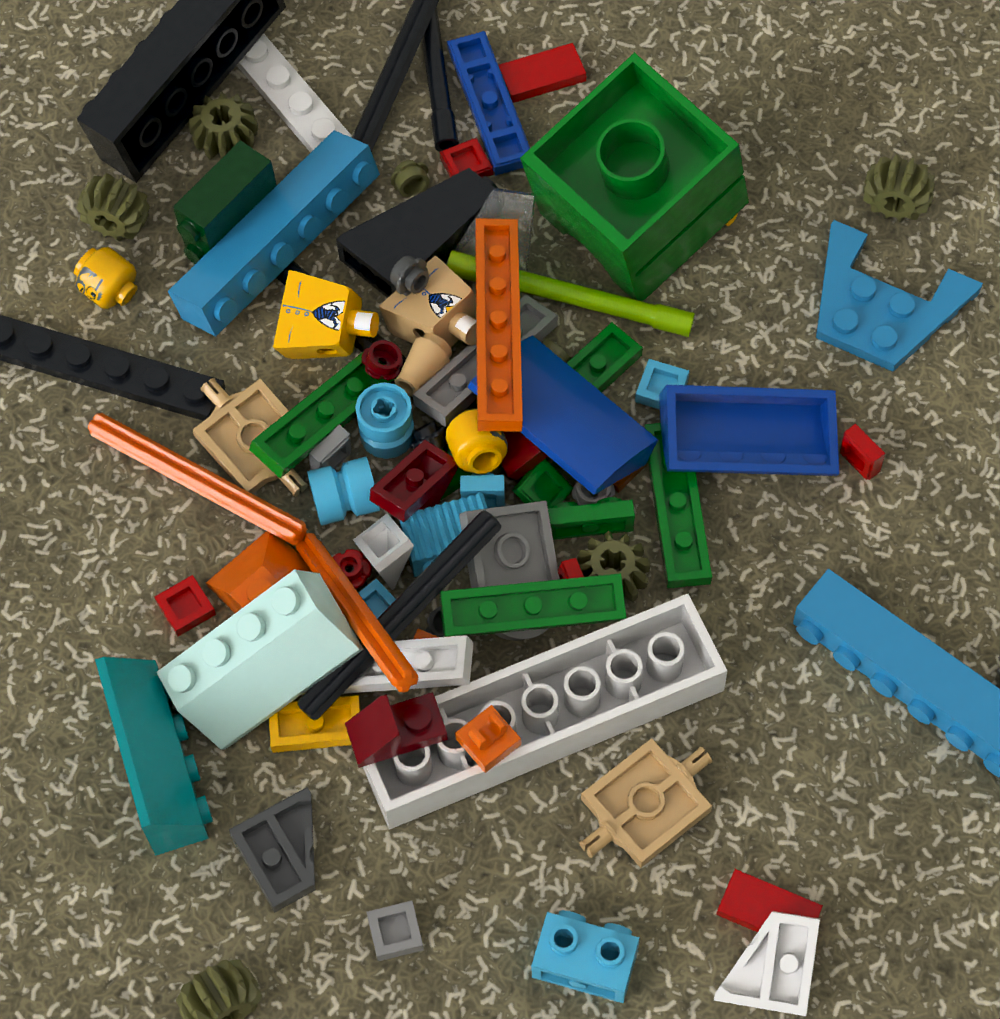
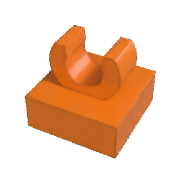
[455,705,521,773]

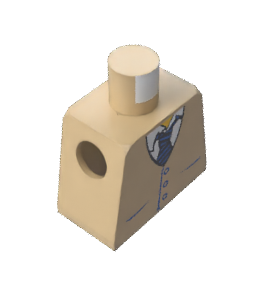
[379,256,476,348]

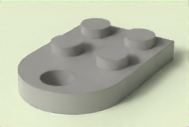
[459,501,560,641]

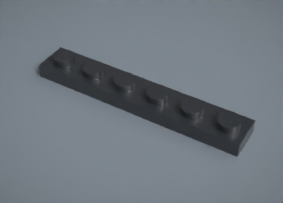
[0,315,226,421]

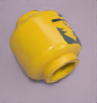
[73,247,138,309]
[446,409,508,474]

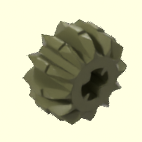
[188,91,258,160]
[863,154,935,222]
[76,173,150,241]
[577,530,650,603]
[176,959,262,1019]

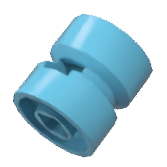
[355,382,415,459]
[307,457,380,526]

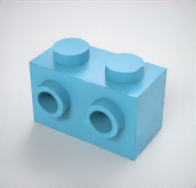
[531,910,640,1003]

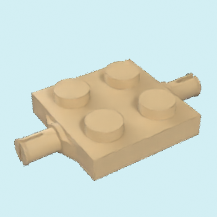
[193,378,308,497]
[579,738,712,868]

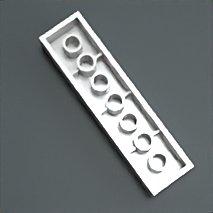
[363,594,727,830]

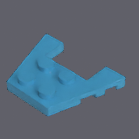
[816,220,983,372]

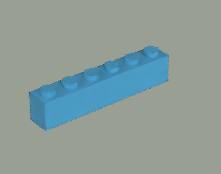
[168,130,380,337]
[793,569,1000,778]

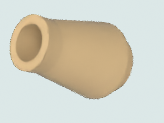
[395,333,452,397]

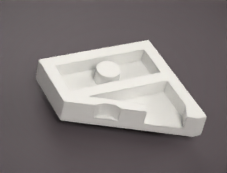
[714,911,820,1016]

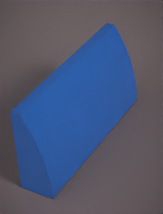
[468,335,658,495]
[659,385,840,476]

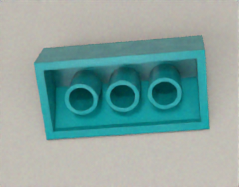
[95,657,213,855]

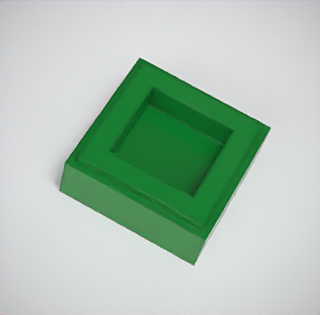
[512,459,574,508]

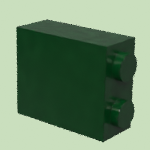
[173,140,277,264]

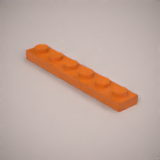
[475,218,523,432]

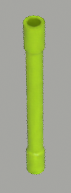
[447,250,695,337]

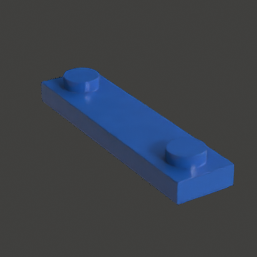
[447,31,530,176]

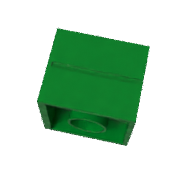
[520,52,749,301]

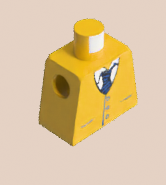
[273,270,379,359]

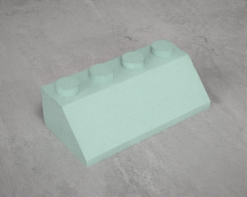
[156,569,364,750]

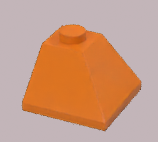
[206,531,312,613]

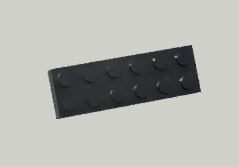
[77,0,286,183]

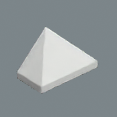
[353,513,414,590]

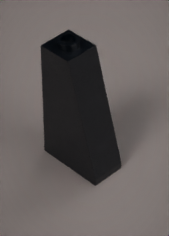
[336,168,500,298]

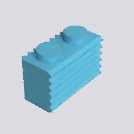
[399,493,488,577]

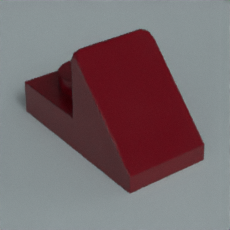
[369,440,458,522]
[345,692,448,768]

